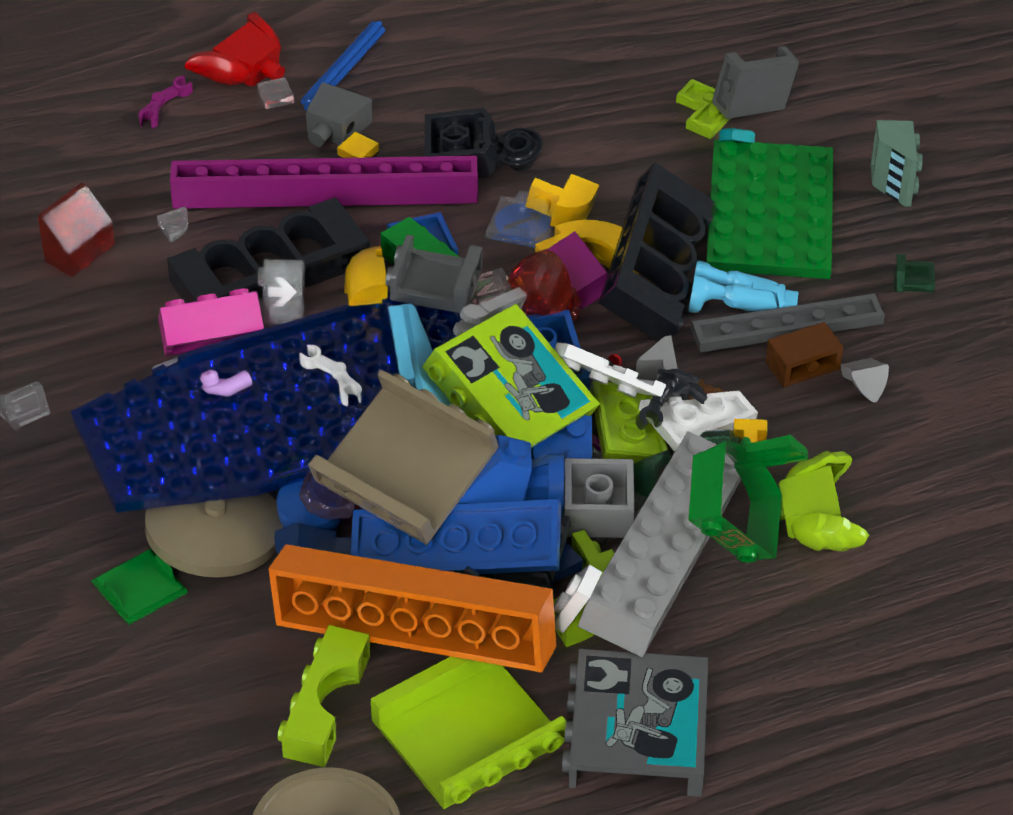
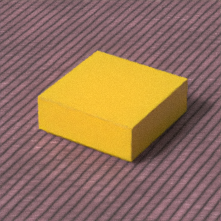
[337,132,379,158]

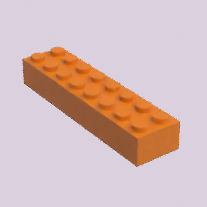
[268,544,556,673]

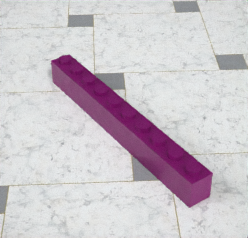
[170,156,478,209]

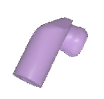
[200,370,252,397]

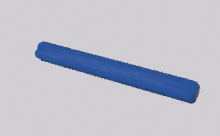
[301,21,385,111]

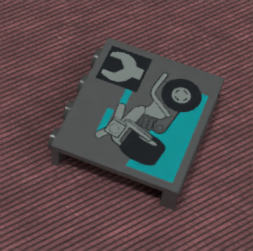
[562,649,708,797]

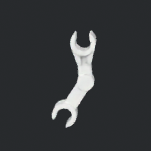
[299,345,362,406]

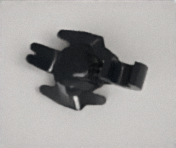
[636,368,708,430]

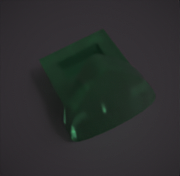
[893,254,936,293]
[633,450,672,498]

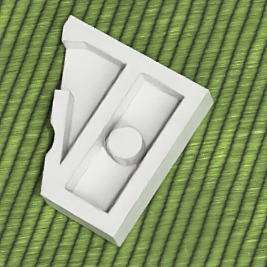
[554,565,602,633]

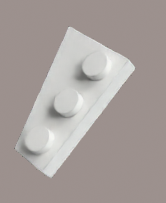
[554,342,666,398]
[639,391,758,452]

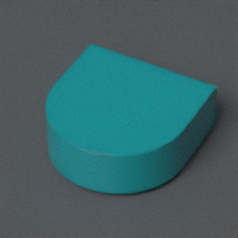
[719,128,755,143]

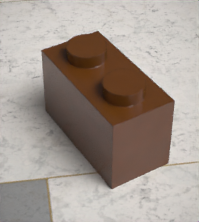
[765,322,844,388]

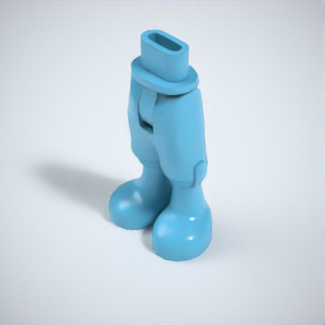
[688,261,799,313]

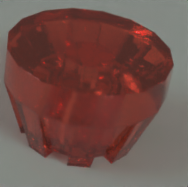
[507,249,572,316]

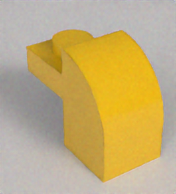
[525,174,599,227]

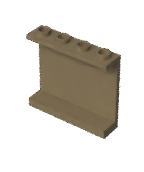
[308,370,499,545]

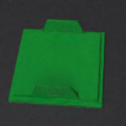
[91,549,188,625]

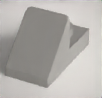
[636,336,677,402]

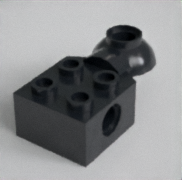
[425,108,543,178]

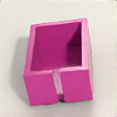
[158,288,264,357]

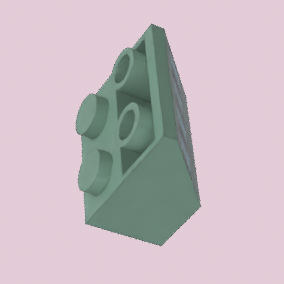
[870,120,922,207]

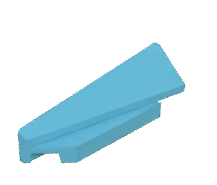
[388,303,451,406]

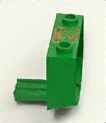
[688,435,808,563]

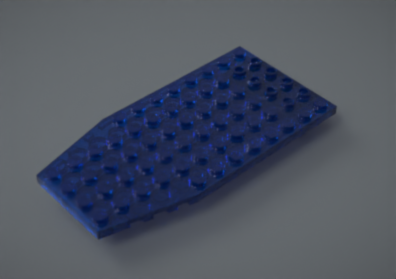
[71,292,463,513]

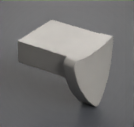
[841,358,889,402]

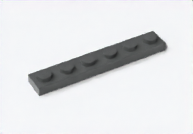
[691,293,885,352]

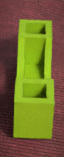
[278,625,370,768]

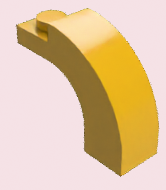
[535,220,644,274]

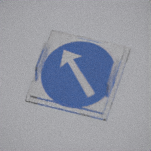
[485,190,553,248]

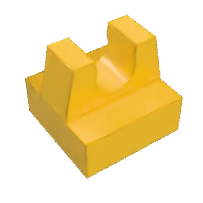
[732,418,768,444]

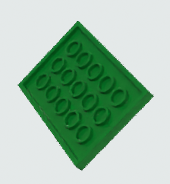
[706,140,833,279]

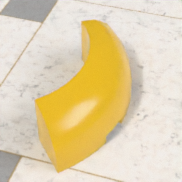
[344,246,388,306]

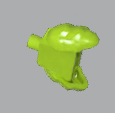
[779,451,869,552]

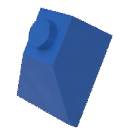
[457,435,532,504]

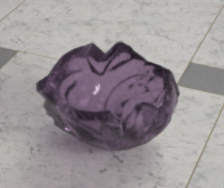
[299,471,356,520]

